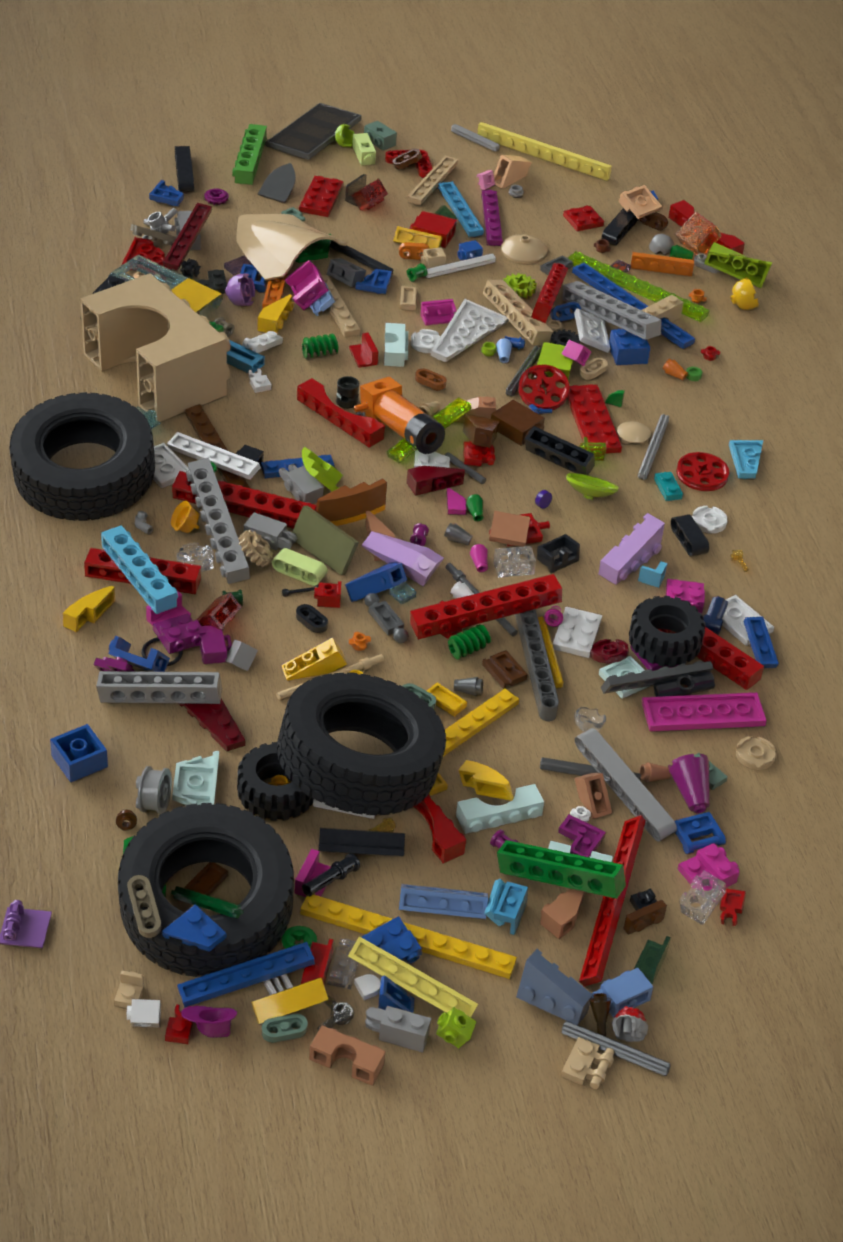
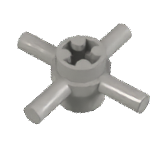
[142,208,178,239]

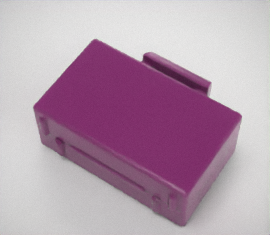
[199,625,232,664]

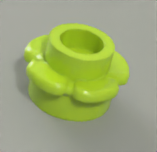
[481,342,497,357]

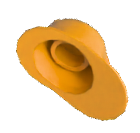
[171,501,200,533]

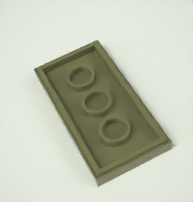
[292,506,359,575]

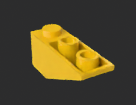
[257,294,294,333]
[281,638,347,681]

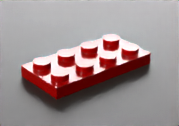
[299,176,344,217]

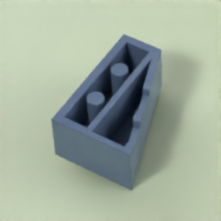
[516,949,593,1025]

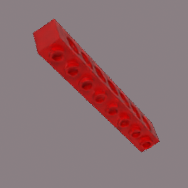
[172,471,317,529]
[410,574,562,640]

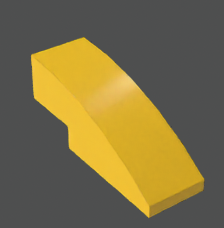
[63,586,115,632]
[459,760,514,801]
[251,978,329,1024]

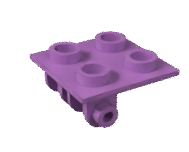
[0,900,52,948]

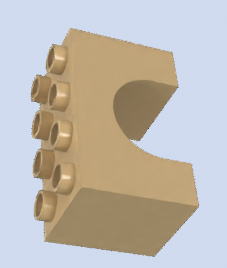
[80,274,231,423]

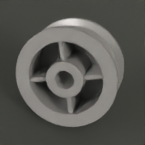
[136,766,172,814]

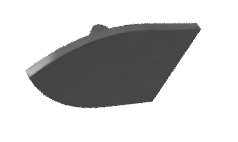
[258,163,296,203]

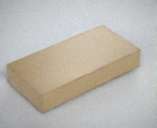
[400,286,417,311]

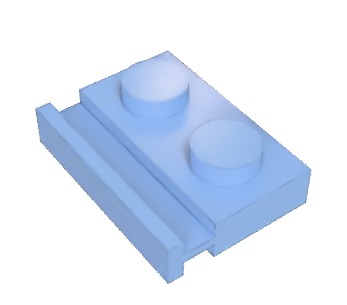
[310,283,335,316]

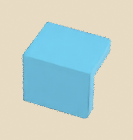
[638,561,667,588]

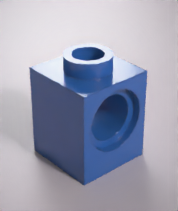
[457,240,483,261]

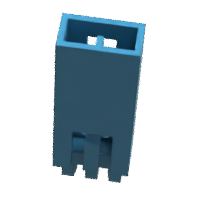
[227,340,265,373]

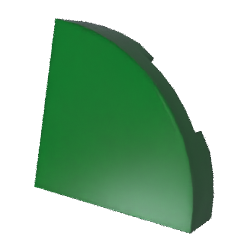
[605,390,625,407]

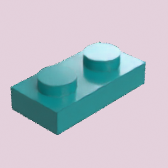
[654,472,683,501]

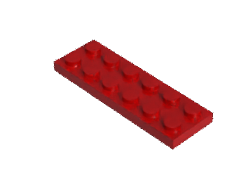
[567,384,622,454]

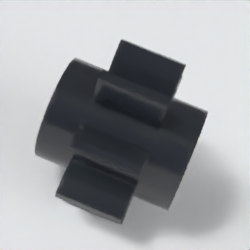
[180,258,201,279]

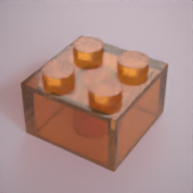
[675,212,722,255]

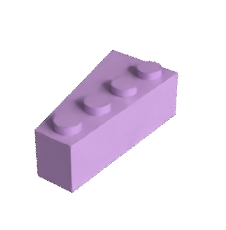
[598,513,665,585]

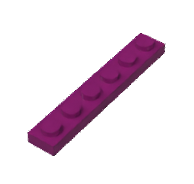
[481,190,503,246]

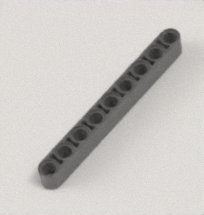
[515,609,559,721]

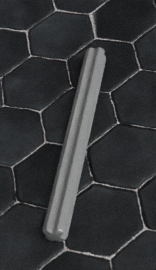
[638,414,670,480]

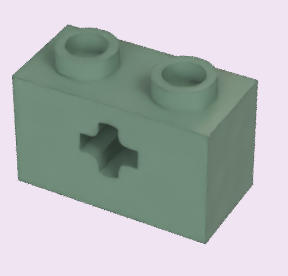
[364,120,397,151]

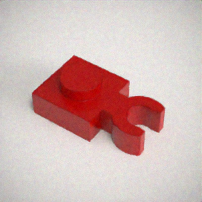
[720,888,746,926]
[165,1004,193,1044]

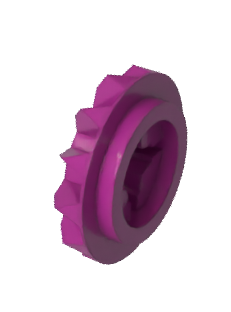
[204,188,229,205]

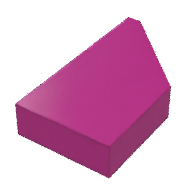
[446,488,466,515]

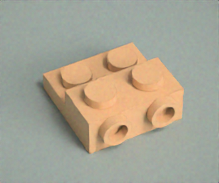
[618,185,662,219]

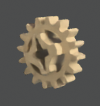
[238,529,274,568]

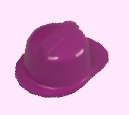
[181,1006,237,1038]

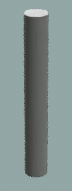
[445,452,486,484]

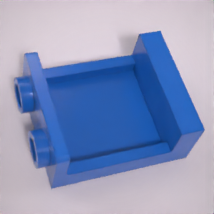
[108,636,170,672]

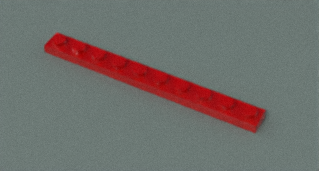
[579,815,646,987]

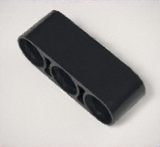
[670,514,710,556]

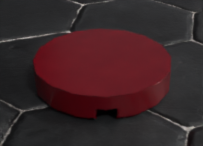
[590,639,629,663]

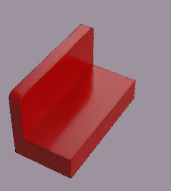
[349,332,379,368]
[301,938,334,985]

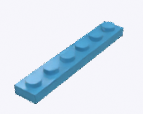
[438,181,484,237]

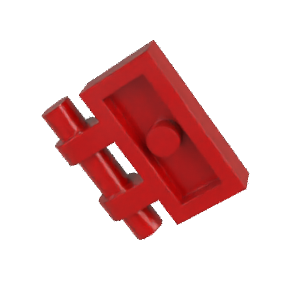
[463,441,496,466]

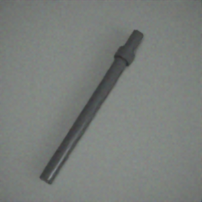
[445,563,518,636]

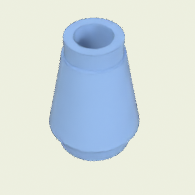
[496,338,512,363]

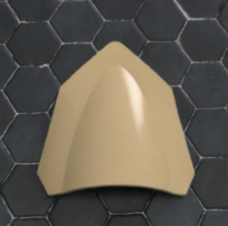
[237,214,347,281]

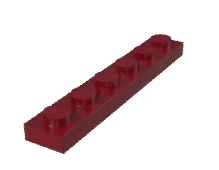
[163,202,212,270]

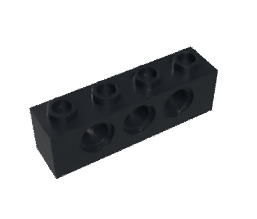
[525,426,595,475]

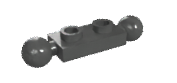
[365,593,409,643]

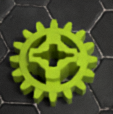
[503,273,537,298]

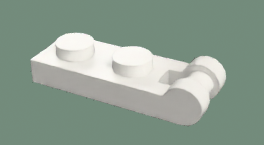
[243,331,283,353]

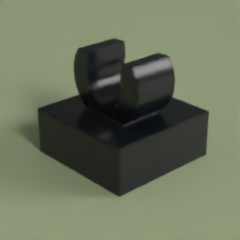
[630,888,657,911]

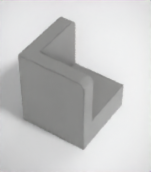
[225,640,258,671]

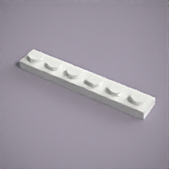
[167,432,261,480]

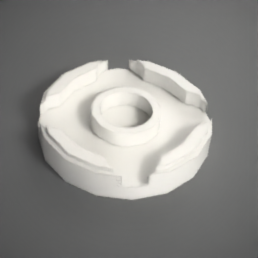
[411,329,442,353]
[692,506,727,533]

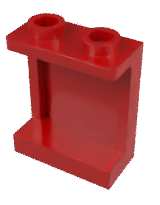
[410,211,457,248]

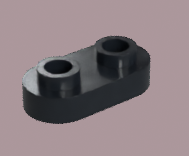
[296,604,328,633]

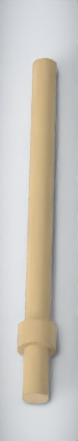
[276,654,384,700]

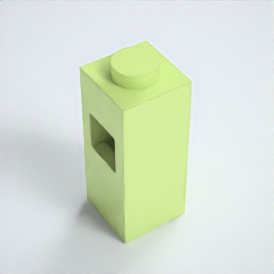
[353,133,376,165]

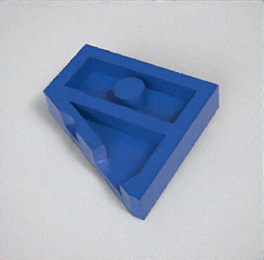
[149,180,184,207]
[356,269,392,294]
[162,904,226,951]

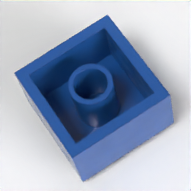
[609,329,650,365]
[50,724,108,783]

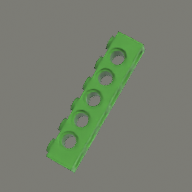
[232,124,267,185]

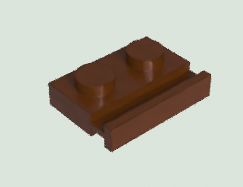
[482,650,528,689]

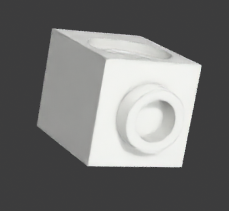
[127,999,161,1028]

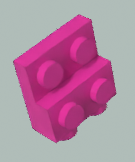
[665,579,705,614]
[678,843,739,898]

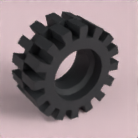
[550,329,580,346]

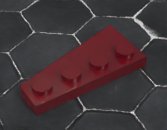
[178,698,246,752]

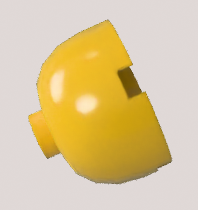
[730,277,759,310]

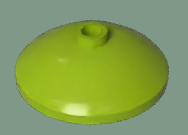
[566,473,619,500]

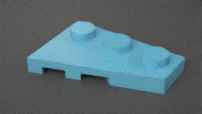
[729,440,763,479]

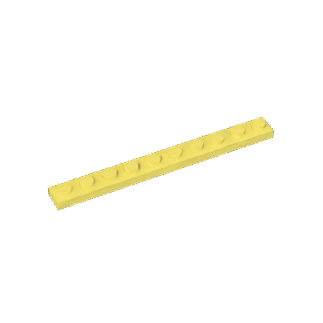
[478,122,612,181]

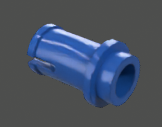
[505,336,525,350]

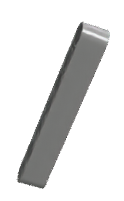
[574,728,677,841]

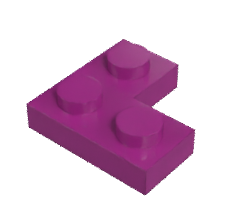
[93,657,136,672]
[558,815,606,858]

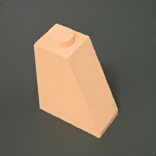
[494,155,532,189]

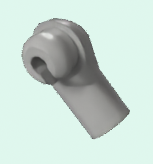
[135,511,153,535]

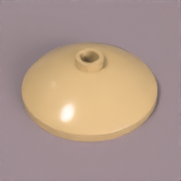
[501,234,547,264]

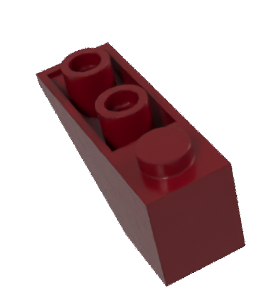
[407,466,465,496]

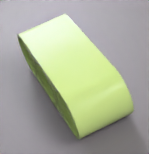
[271,548,328,586]

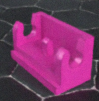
[420,299,457,325]

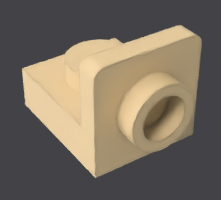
[114,971,144,1008]

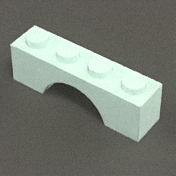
[456,784,544,834]

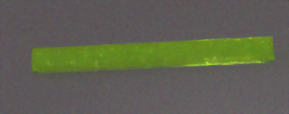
[568,251,710,322]

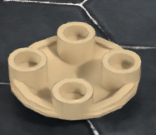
[617,421,651,445]

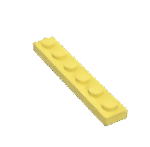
[348,936,478,1017]

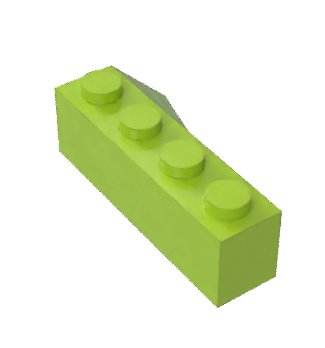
[704,242,772,288]

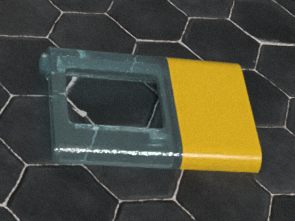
[108,255,223,314]

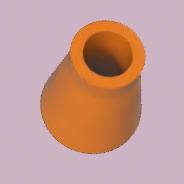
[663,359,688,381]

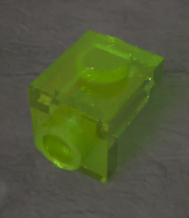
[579,437,606,461]

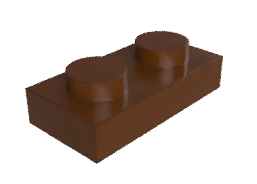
[623,900,667,935]

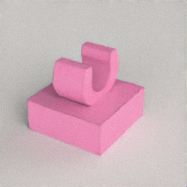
[477,170,495,190]

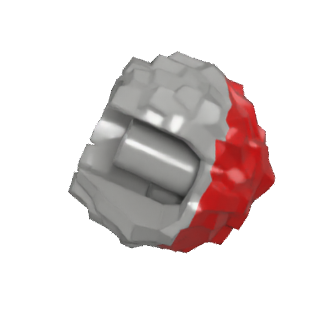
[612,1006,648,1042]

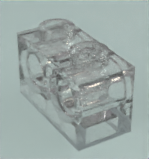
[493,546,536,577]
[679,870,726,925]

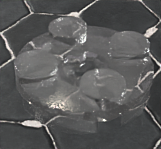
[176,543,214,572]

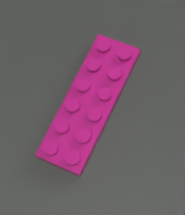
[642,692,767,731]

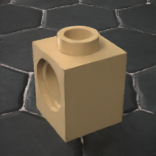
[421,248,446,269]

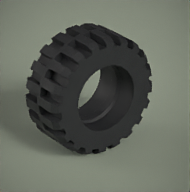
[629,596,706,667]
[237,742,314,821]

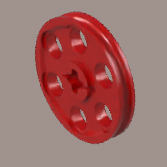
[518,364,570,410]
[676,452,729,491]

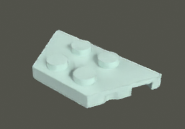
[172,751,219,806]

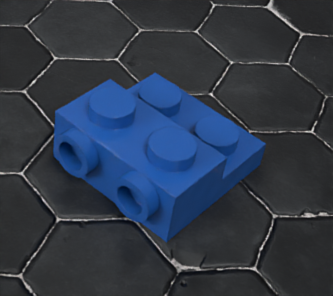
[362,916,422,964]

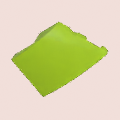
[302,447,343,491]

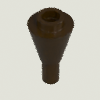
[589,993,612,1037]

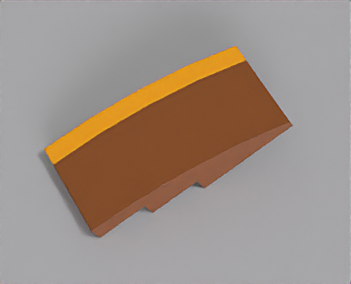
[317,478,387,526]

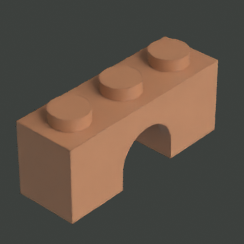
[309,1025,386,1086]

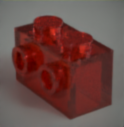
[351,178,388,211]
[196,592,242,630]

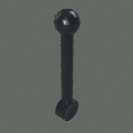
[282,585,319,597]

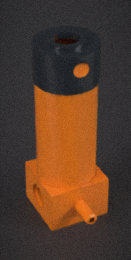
[354,376,445,454]

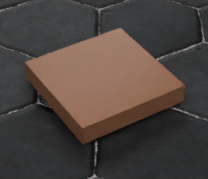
[489,511,530,547]

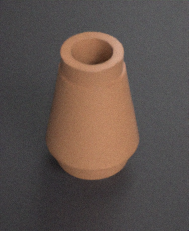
[639,762,671,783]

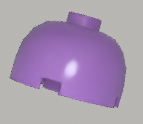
[225,273,255,306]

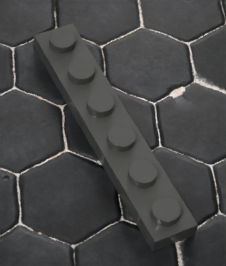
[601,661,713,694]

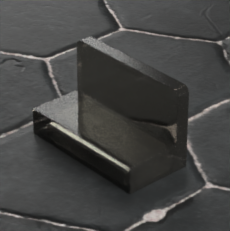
[345,174,376,206]

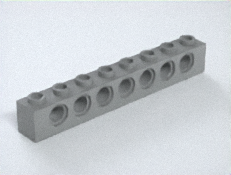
[563,281,661,340]
[186,458,250,584]

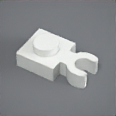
[249,368,271,393]

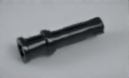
[302,853,360,897]

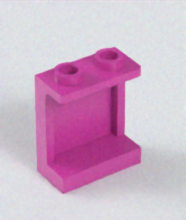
[285,260,329,310]

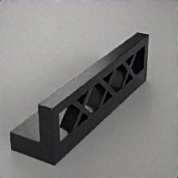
[318,827,405,856]

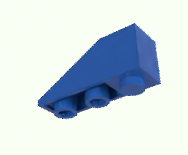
[345,563,407,602]

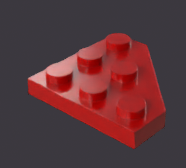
[122,237,172,275]

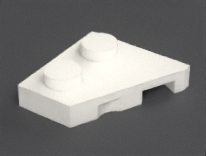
[414,449,450,468]

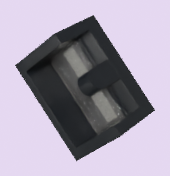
[537,534,580,574]

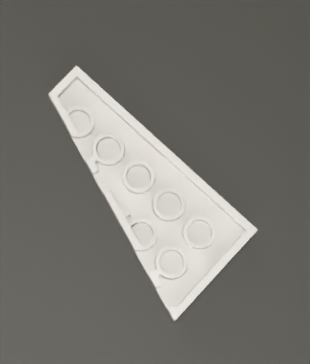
[430,299,508,362]

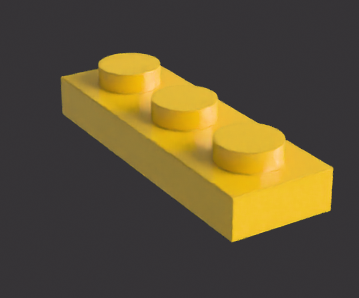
[393,226,442,249]

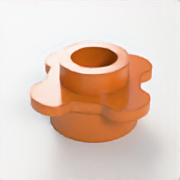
[689,289,707,303]
[349,632,371,651]

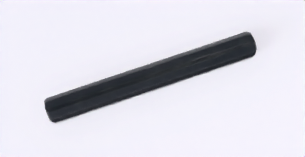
[330,241,394,275]

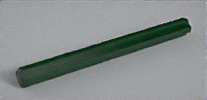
[171,886,244,919]

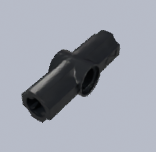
[653,671,715,697]

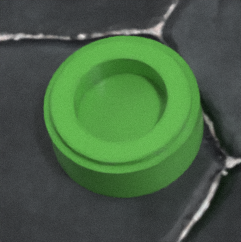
[686,366,703,381]

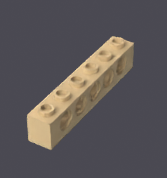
[483,280,553,345]

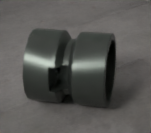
[336,376,359,409]

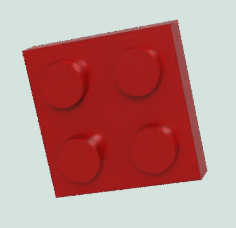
[563,206,604,232]

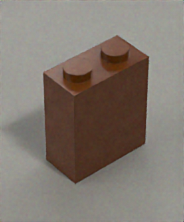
[491,400,545,446]

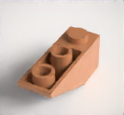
[540,889,586,939]

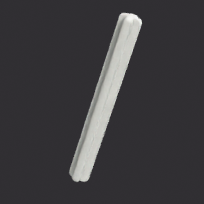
[426,254,496,278]

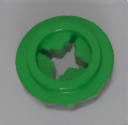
[282,926,317,949]

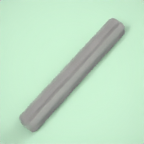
[451,124,500,152]

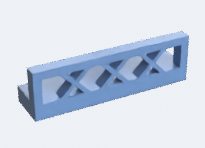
[399,884,488,919]

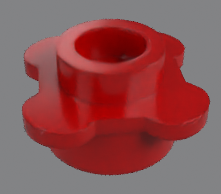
[701,346,720,361]

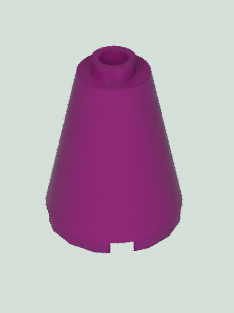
[668,754,710,813]

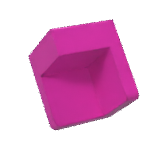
[562,340,591,366]

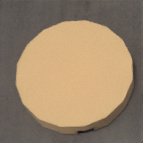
[736,736,776,770]

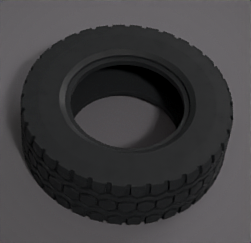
[9,392,155,521]
[277,673,446,815]
[118,803,294,977]

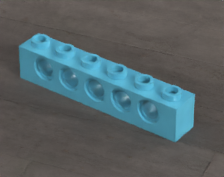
[101,525,178,614]

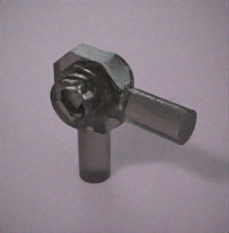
[317,995,355,1031]

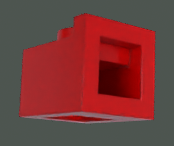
[314,581,342,608]

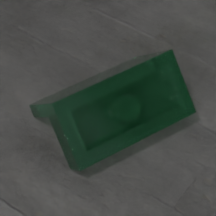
[634,936,671,984]

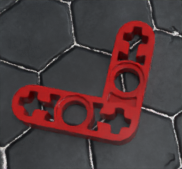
[385,150,433,178]

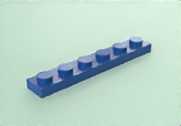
[177,942,315,1008]

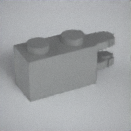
[279,464,323,504]
[244,513,298,551]
[365,1006,431,1053]

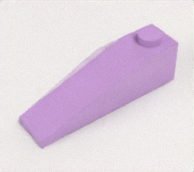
[362,531,444,587]

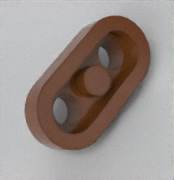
[415,368,447,391]

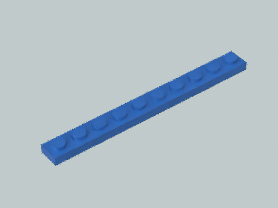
[572,263,695,349]

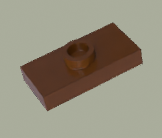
[184,862,228,895]

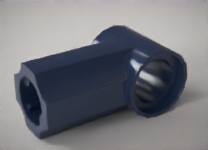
[703,596,728,635]

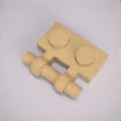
[561,1037,615,1089]

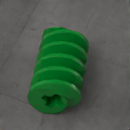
[302,333,339,358]
[448,624,491,660]

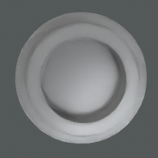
[509,184,524,198]

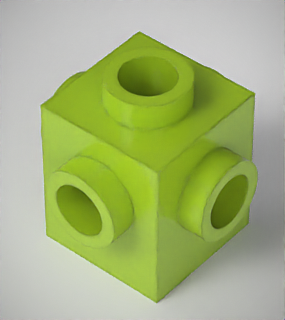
[436,1007,477,1049]

